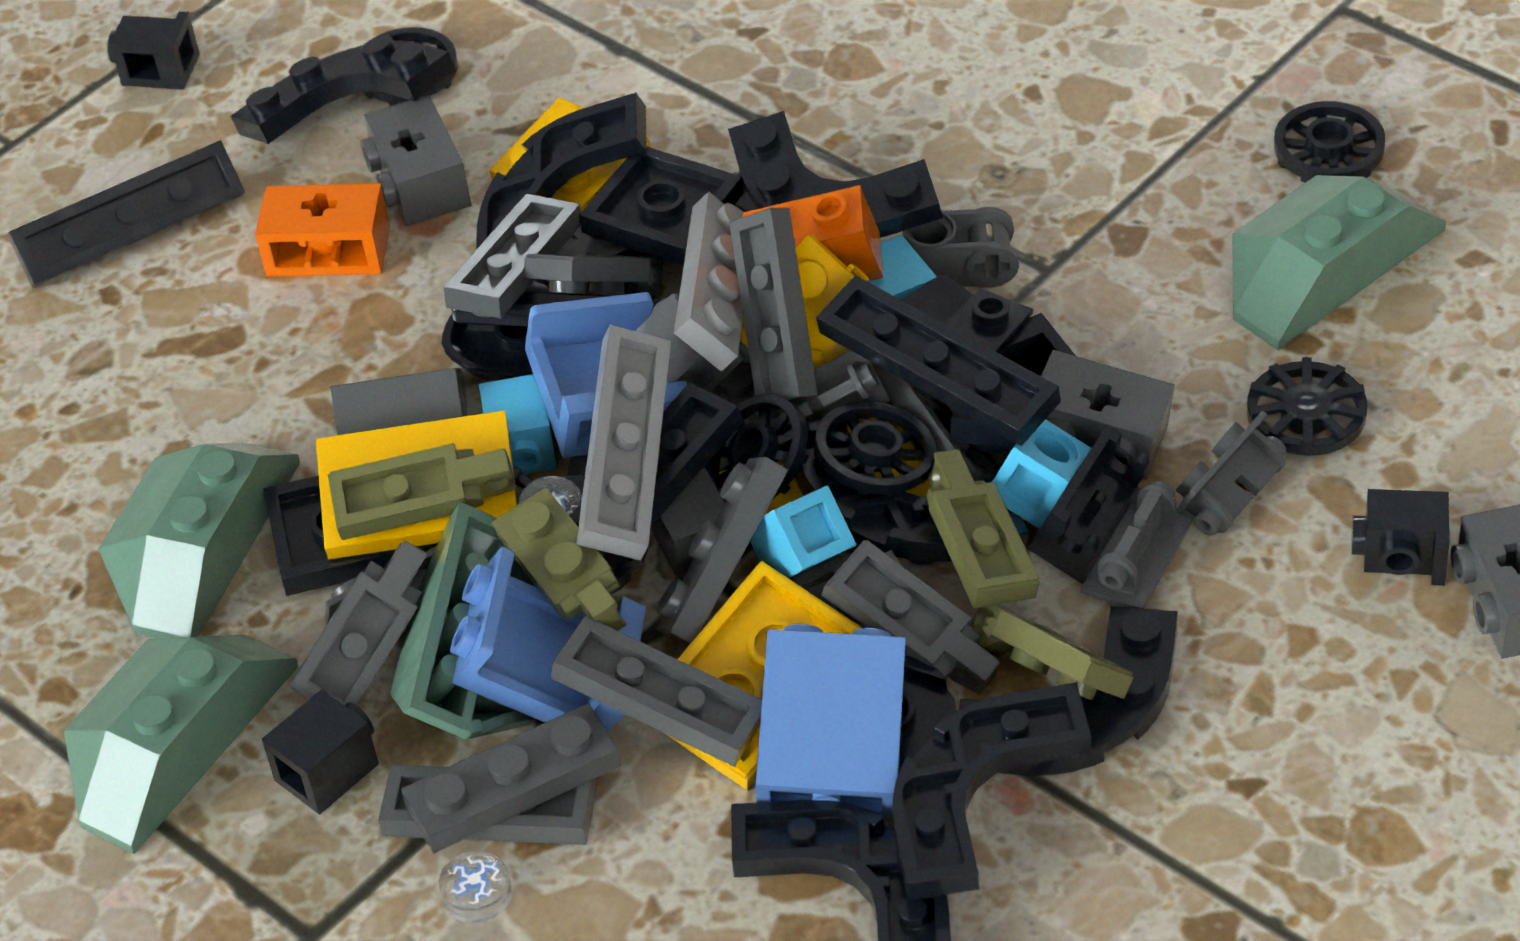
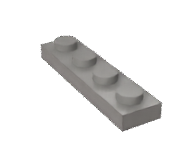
[674,192,743,371]
[576,324,671,561]

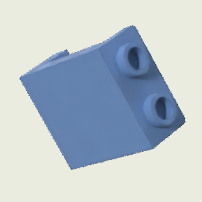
[525,292,687,458]
[450,547,646,732]
[756,624,906,818]

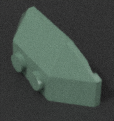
[1232,175,1446,350]
[98,443,300,638]
[390,502,536,740]
[64,635,298,854]

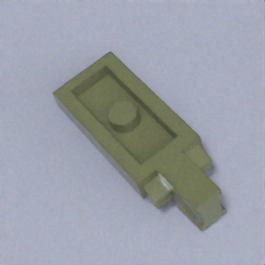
[328,443,515,540]
[926,449,1040,608]
[491,487,626,631]
[970,604,1134,700]

